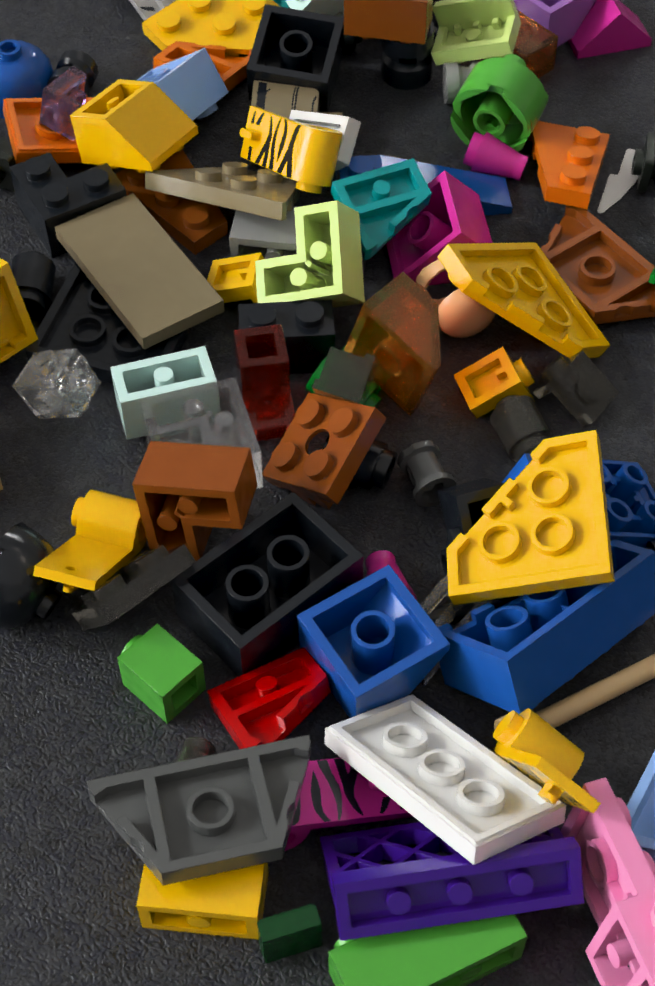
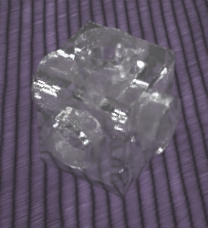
[12,349,102,419]

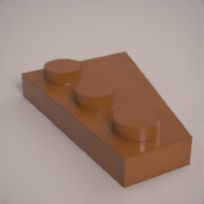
[115,149,228,255]

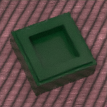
[257,904,322,964]

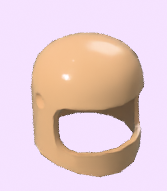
[415,260,496,338]

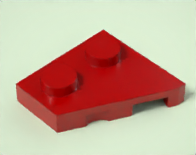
[207,647,331,749]

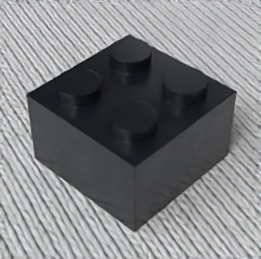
[246,4,345,112]

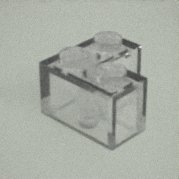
[139,377,263,489]

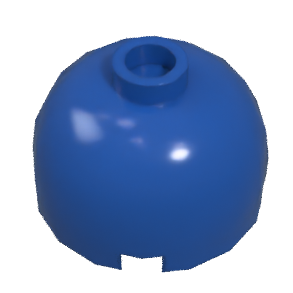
[0,39,54,119]

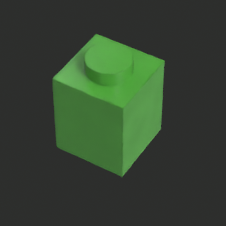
[117,623,206,724]

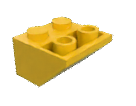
[70,79,199,174]

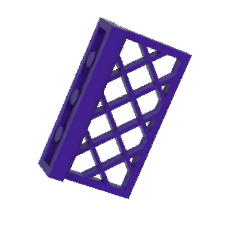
[320,822,584,941]

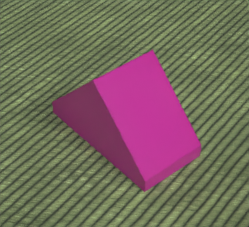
[568,0,652,59]

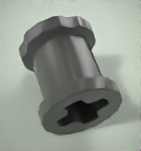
[397,441,457,507]

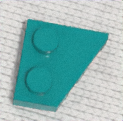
[330,158,432,260]

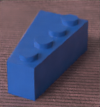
[438,540,655,714]

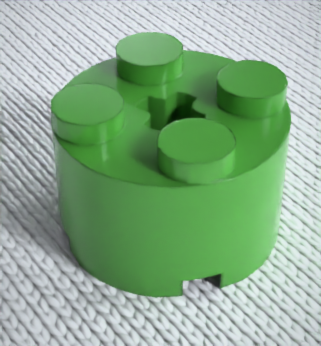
[450,54,549,152]

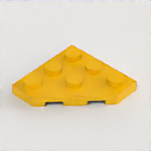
[142,0,280,57]
[437,242,610,360]
[446,430,615,605]

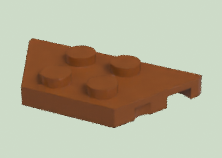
[541,205,655,324]

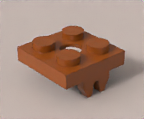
[261,392,386,510]

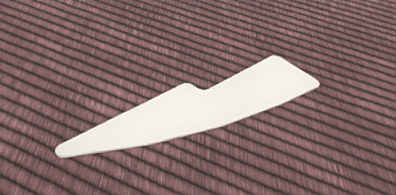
[597,149,638,214]

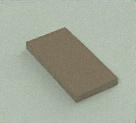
[55,193,225,350]

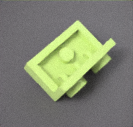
[431,0,521,66]

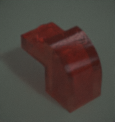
[234,324,295,442]

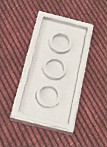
[324,694,566,865]

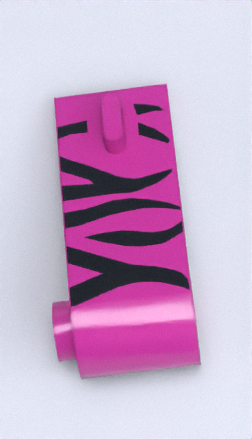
[285,758,414,851]

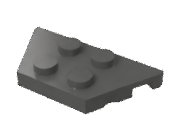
[87,735,311,885]

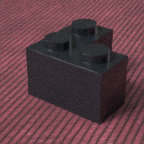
[9,152,127,258]

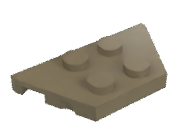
[145,161,300,221]

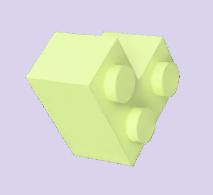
[255,200,365,308]

